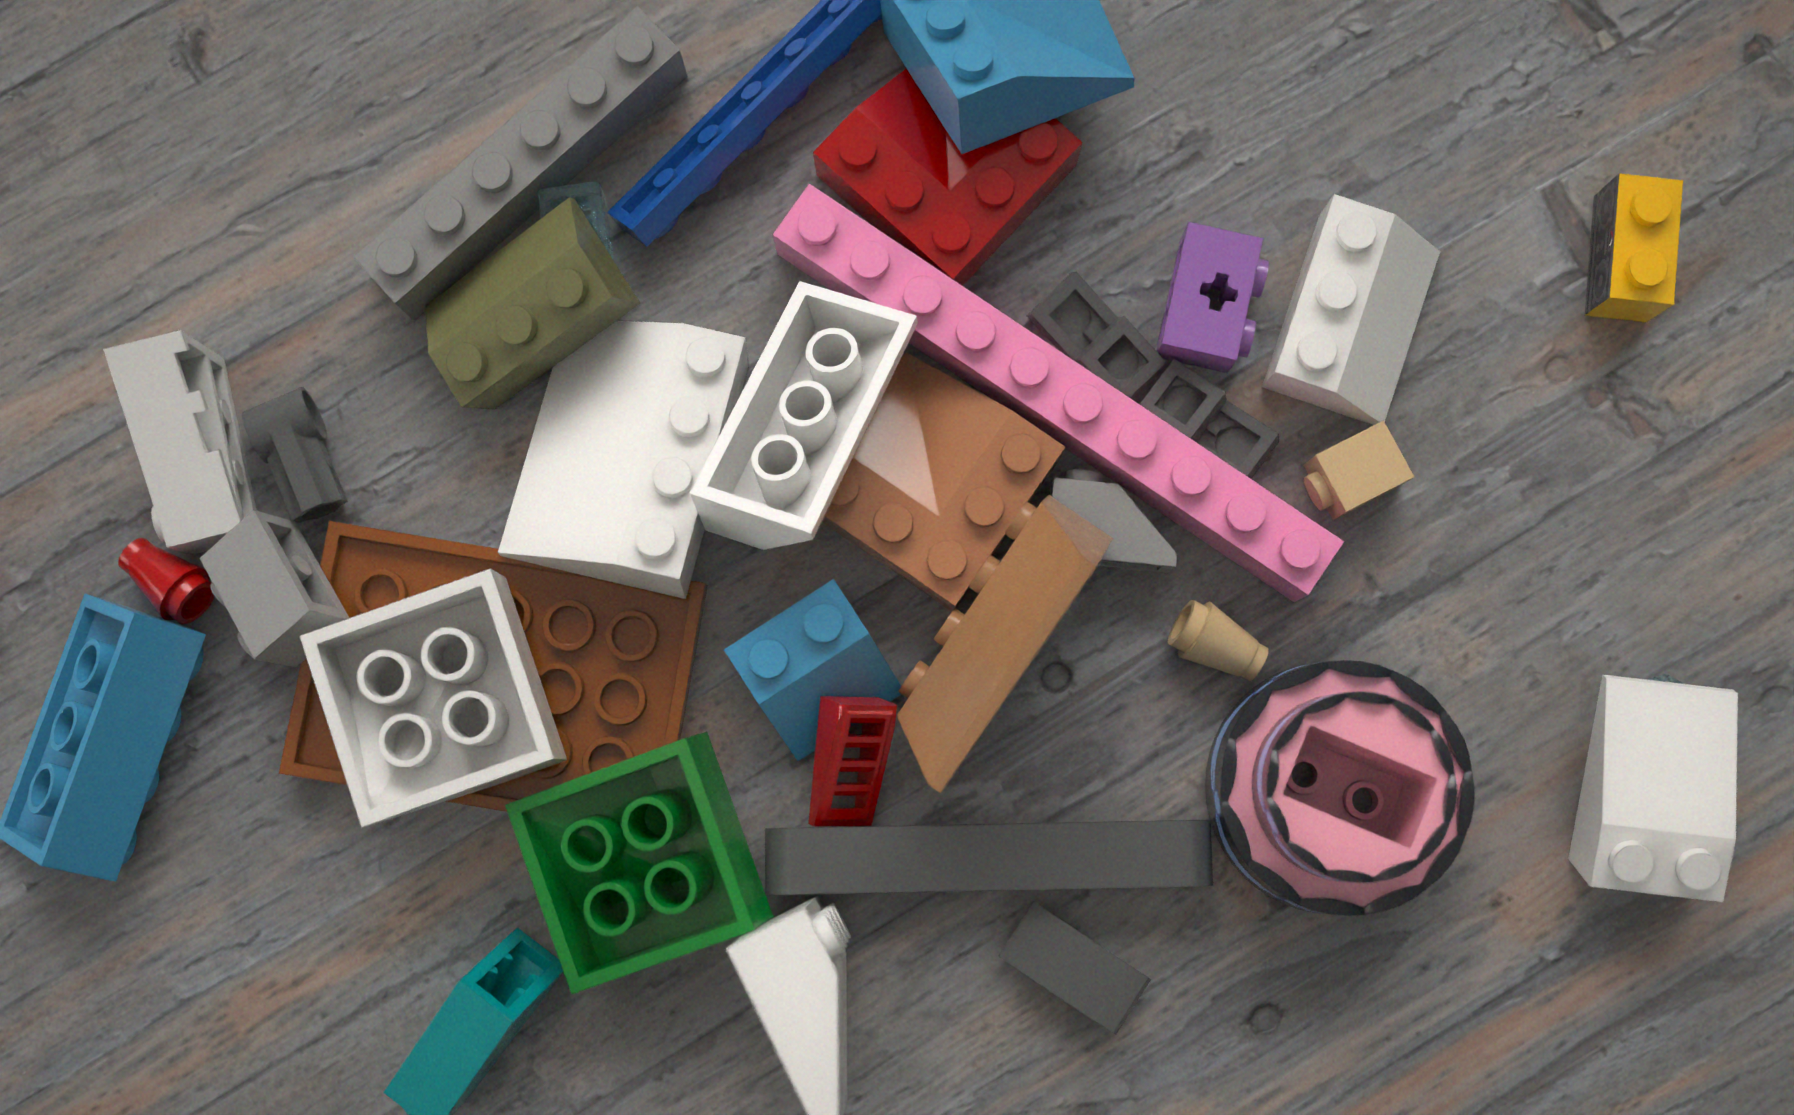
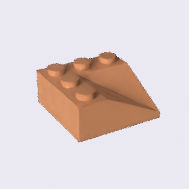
[822,352,1065,612]

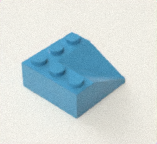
[880,0,1135,154]

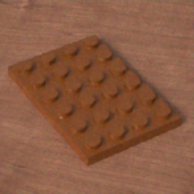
[279,521,708,812]

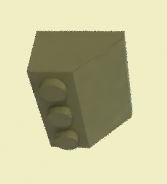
[425,197,640,410]

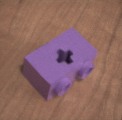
[1156,222,1269,373]

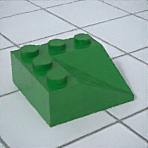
[505,731,773,994]

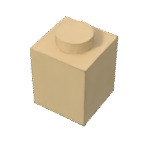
[1303,420,1414,520]

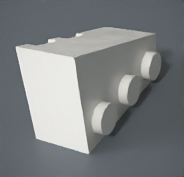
[103,330,257,555]

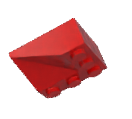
[813,68,1083,286]

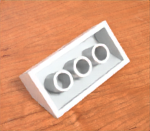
[690,281,918,550]

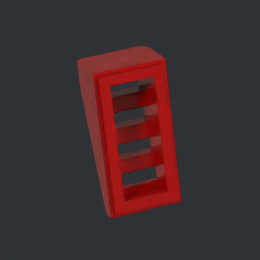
[808,696,897,827]

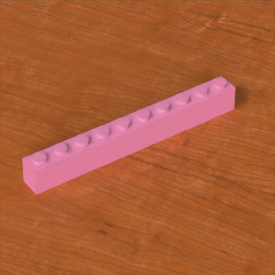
[773,184,1344,602]

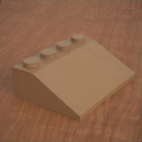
[897,495,1113,793]

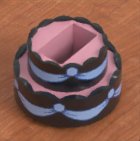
[1205,660,1475,916]

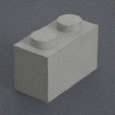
[200,510,349,667]

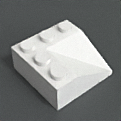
[300,569,567,827]

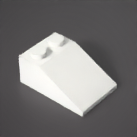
[1568,675,1738,902]

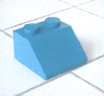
[724,579,902,761]

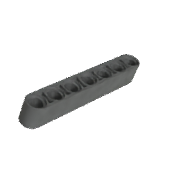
[765,820,1213,895]

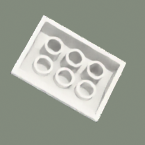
[498,321,749,599]
[727,895,851,1115]

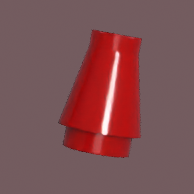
[118,538,215,624]

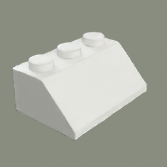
[1262,194,1440,425]

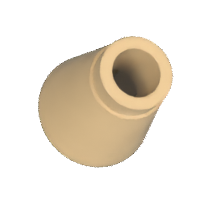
[1168,600,1269,681]

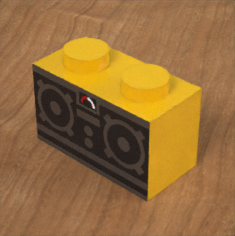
[1585,173,1683,322]

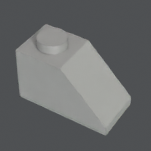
[1049,469,1177,574]

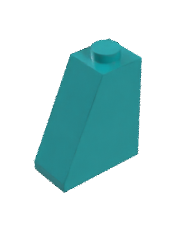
[383,927,564,1115]

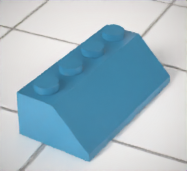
[0,594,206,882]

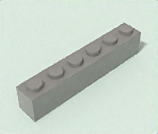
[353,6,688,321]

